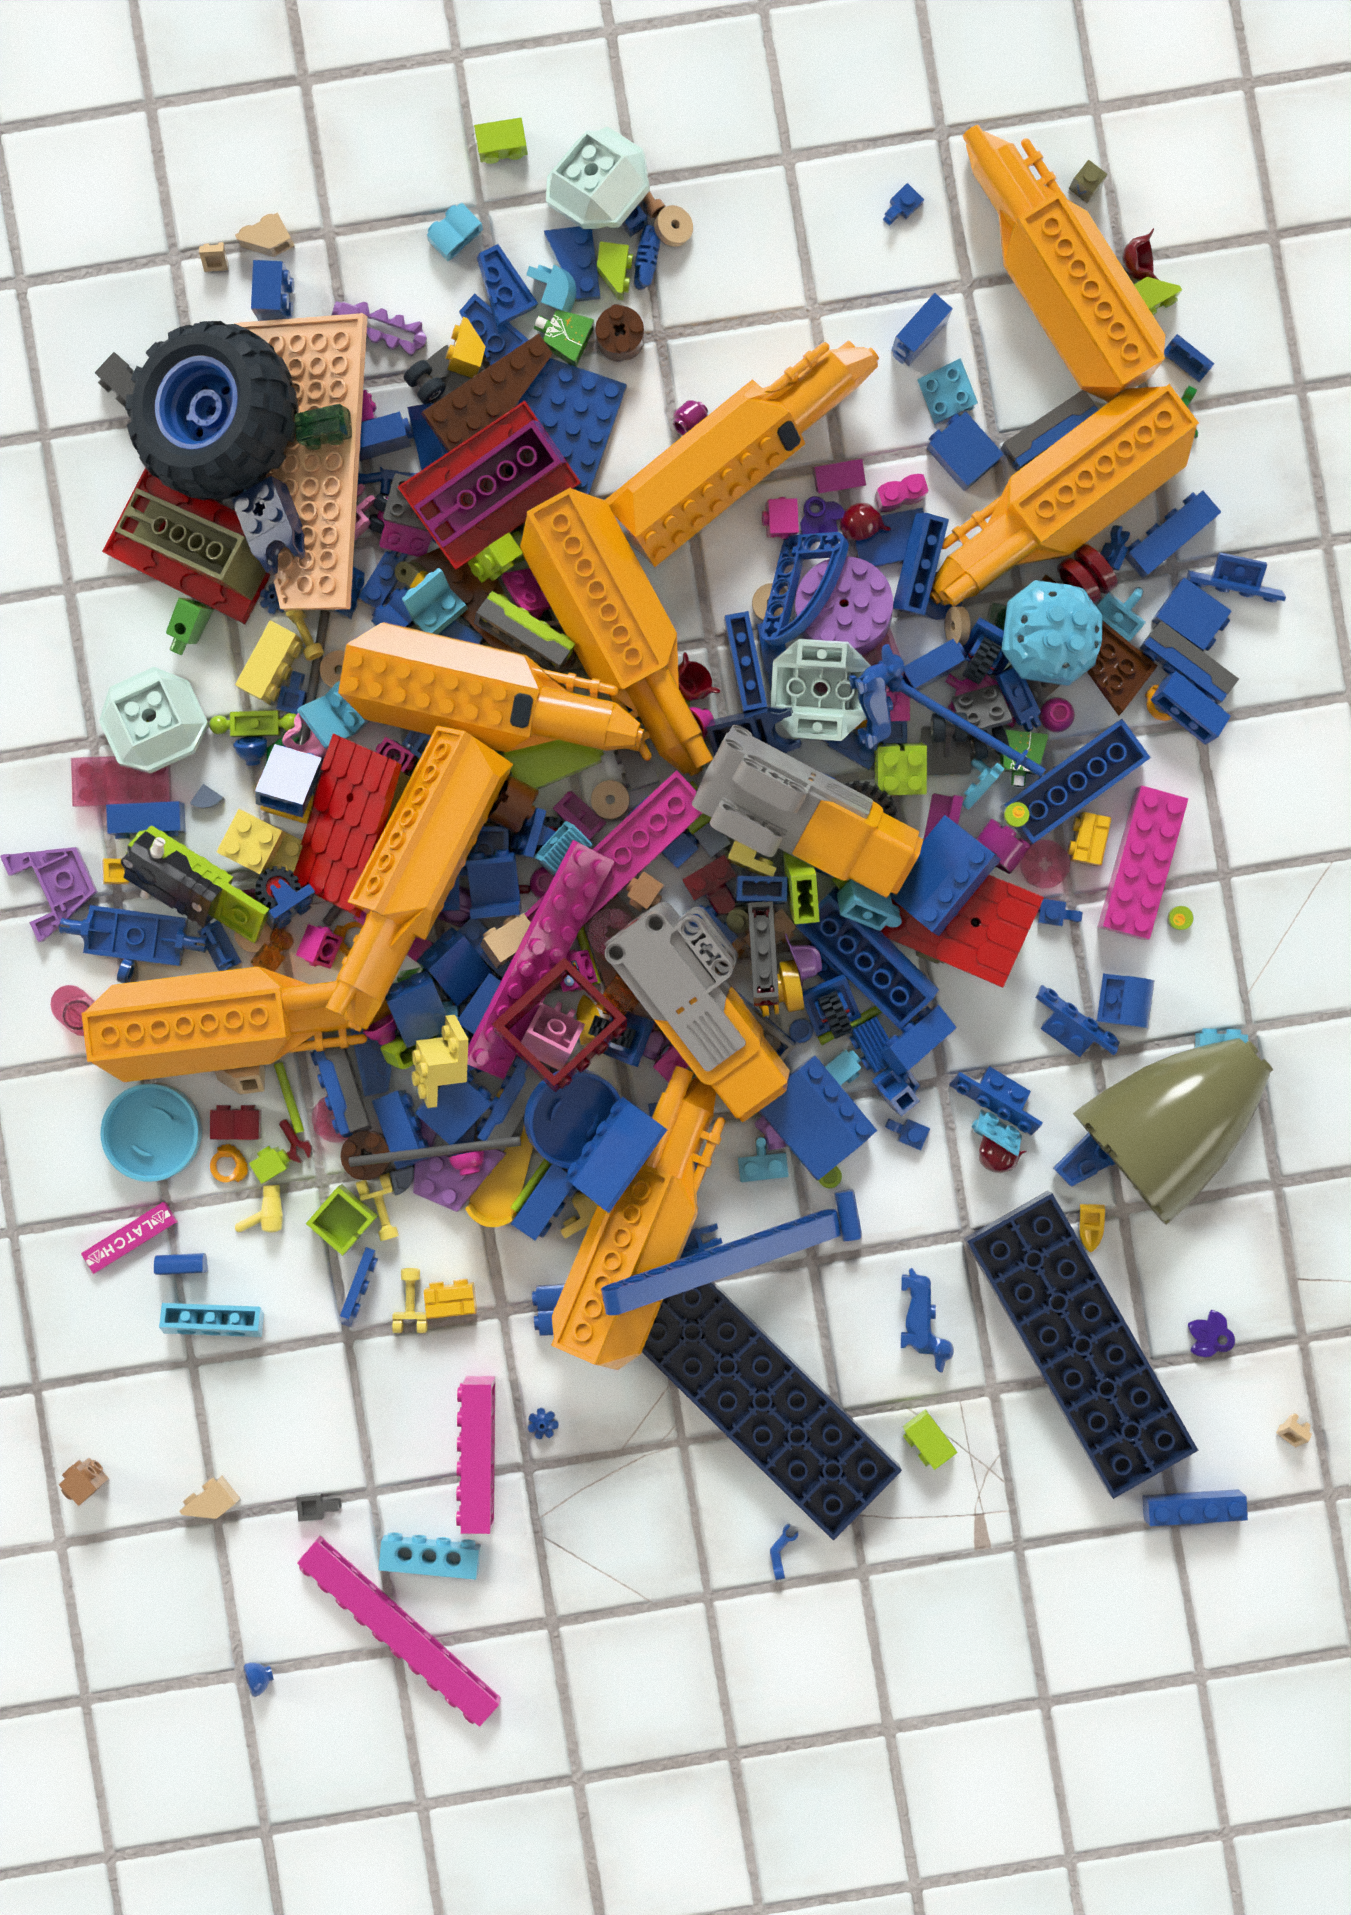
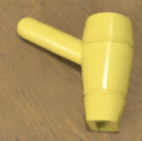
[235,1185,283,1233]

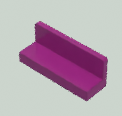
[923,793,964,841]

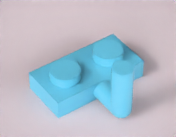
[1096,587,1146,642]
[962,758,1004,810]
[738,1136,789,1182]

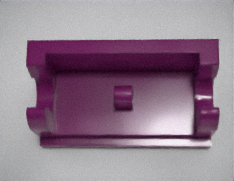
[812,459,866,494]
[552,790,607,841]

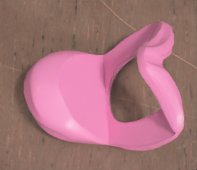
[282,713,328,759]

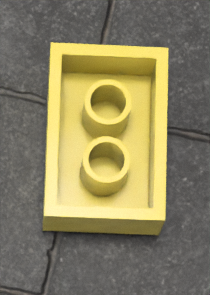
[235,620,304,705]

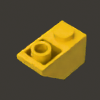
[446,317,485,378]

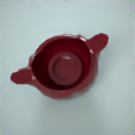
[1122,228,1159,280]
[840,503,891,541]
[678,652,720,701]
[979,1134,1027,1173]

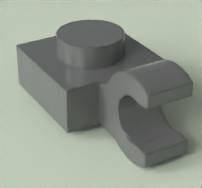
[296,1493,342,1522]

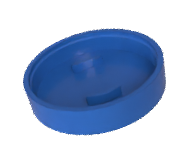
[524,1070,621,1169]

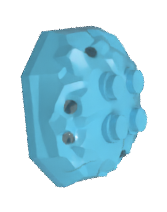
[1002,580,1102,686]

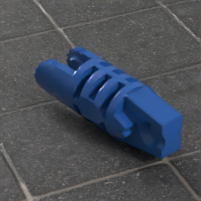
[633,225,660,291]

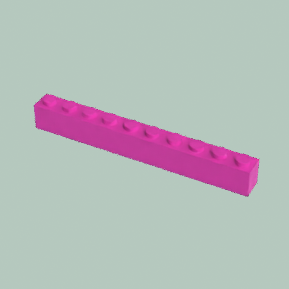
[297,1535,501,1727]

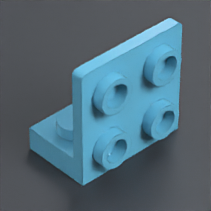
[402,568,468,635]
[297,681,370,749]

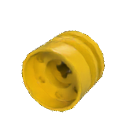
[759,960,804,1017]

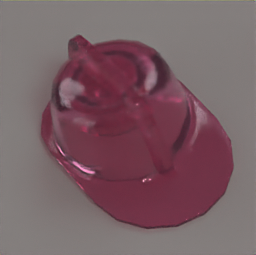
[50,985,95,1036]

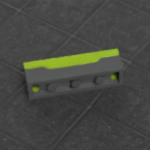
[474,591,575,673]

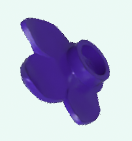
[800,496,845,534]
[1188,1310,1235,1357]

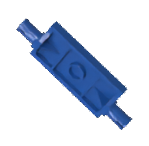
[59,905,208,966]

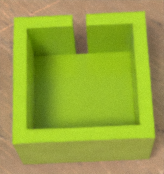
[874,743,927,795]
[306,1184,378,1256]

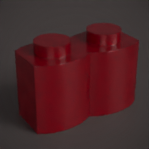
[210,1105,262,1140]

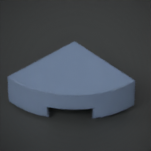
[190,784,225,808]
[389,1166,415,1196]

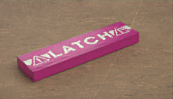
[81,1201,178,1274]

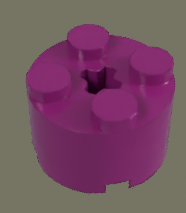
[976,819,1031,874]

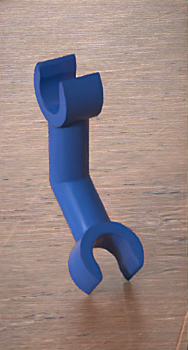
[770,1524,799,1580]

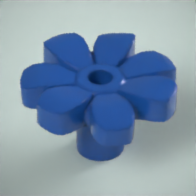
[260,583,285,615]
[528,1408,559,1439]

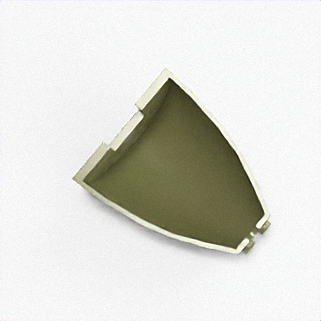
[1073,1038,1273,1225]

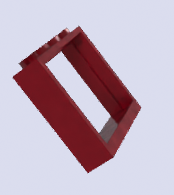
[492,958,627,1093]

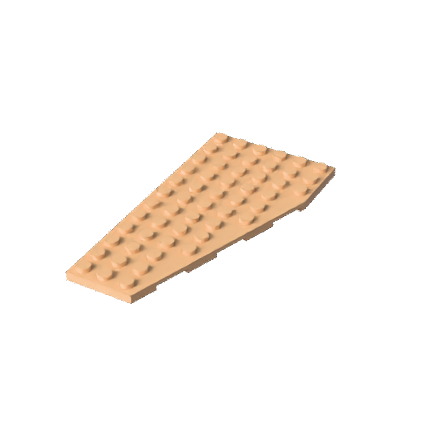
[234,313,368,611]

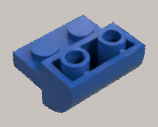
[1097,973,1155,1029]

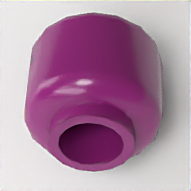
[673,400,708,436]

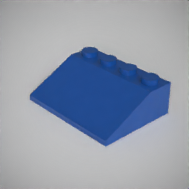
[889,815,1001,936]
[759,1056,878,1181]
[565,1097,667,1213]

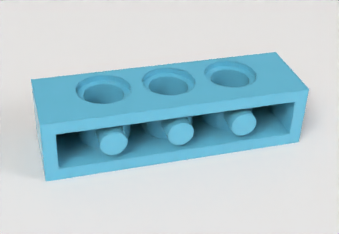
[159,1303,264,1337]
[378,1532,481,1580]

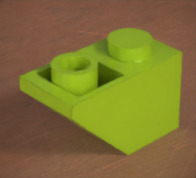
[597,241,633,300]
[1134,277,1182,315]

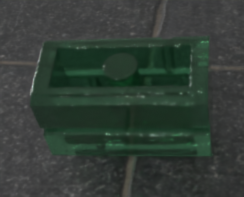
[295,404,352,450]

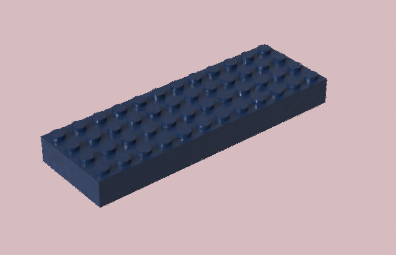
[963,1190,1199,1499]
[642,1281,902,1541]

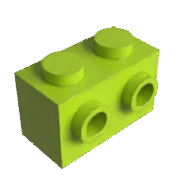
[474,117,528,164]
[467,533,523,583]
[902,1409,958,1470]

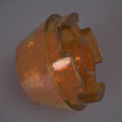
[595,973,640,1016]

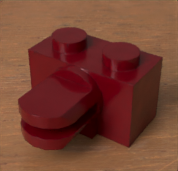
[682,855,737,915]

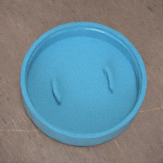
[100,1083,202,1182]

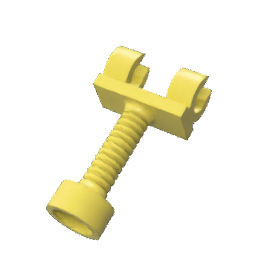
[285,610,324,661]
[356,1173,399,1241]
[392,1268,428,1333]

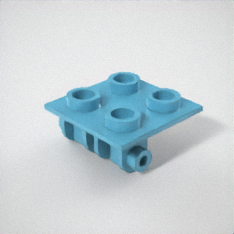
[917,358,978,424]
[971,1109,1022,1156]

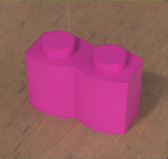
[875,474,929,513]

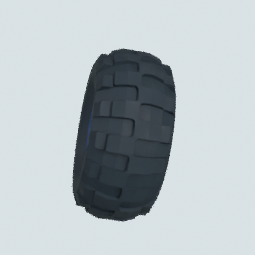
[125,321,299,500]

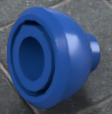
[233,736,267,766]
[243,1662,274,1697]

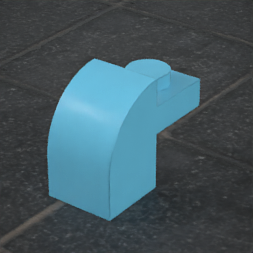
[526,265,577,313]

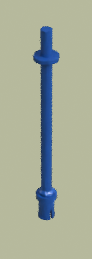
[886,675,1046,777]

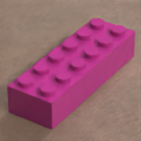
[1097,785,1189,940]
[456,1376,495,1534]

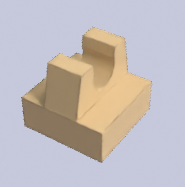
[199,242,229,272]
[1276,1413,1312,1448]

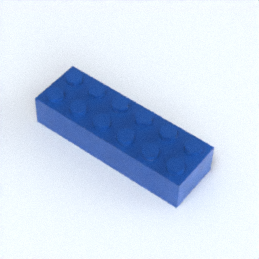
[1000,719,1151,845]
[796,887,939,1029]

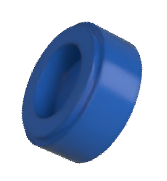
[117,959,135,983]
[789,1019,813,1043]

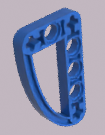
[761,532,849,646]

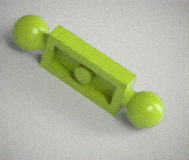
[209,710,296,737]

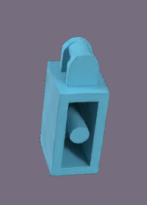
[837,879,902,931]

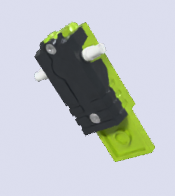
[121,825,269,944]

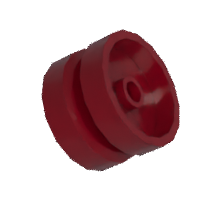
[1057,544,1118,604]

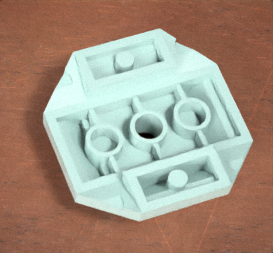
[546,126,650,229]
[771,639,871,741]
[99,667,209,773]

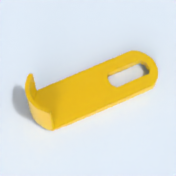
[465,1089,533,1227]

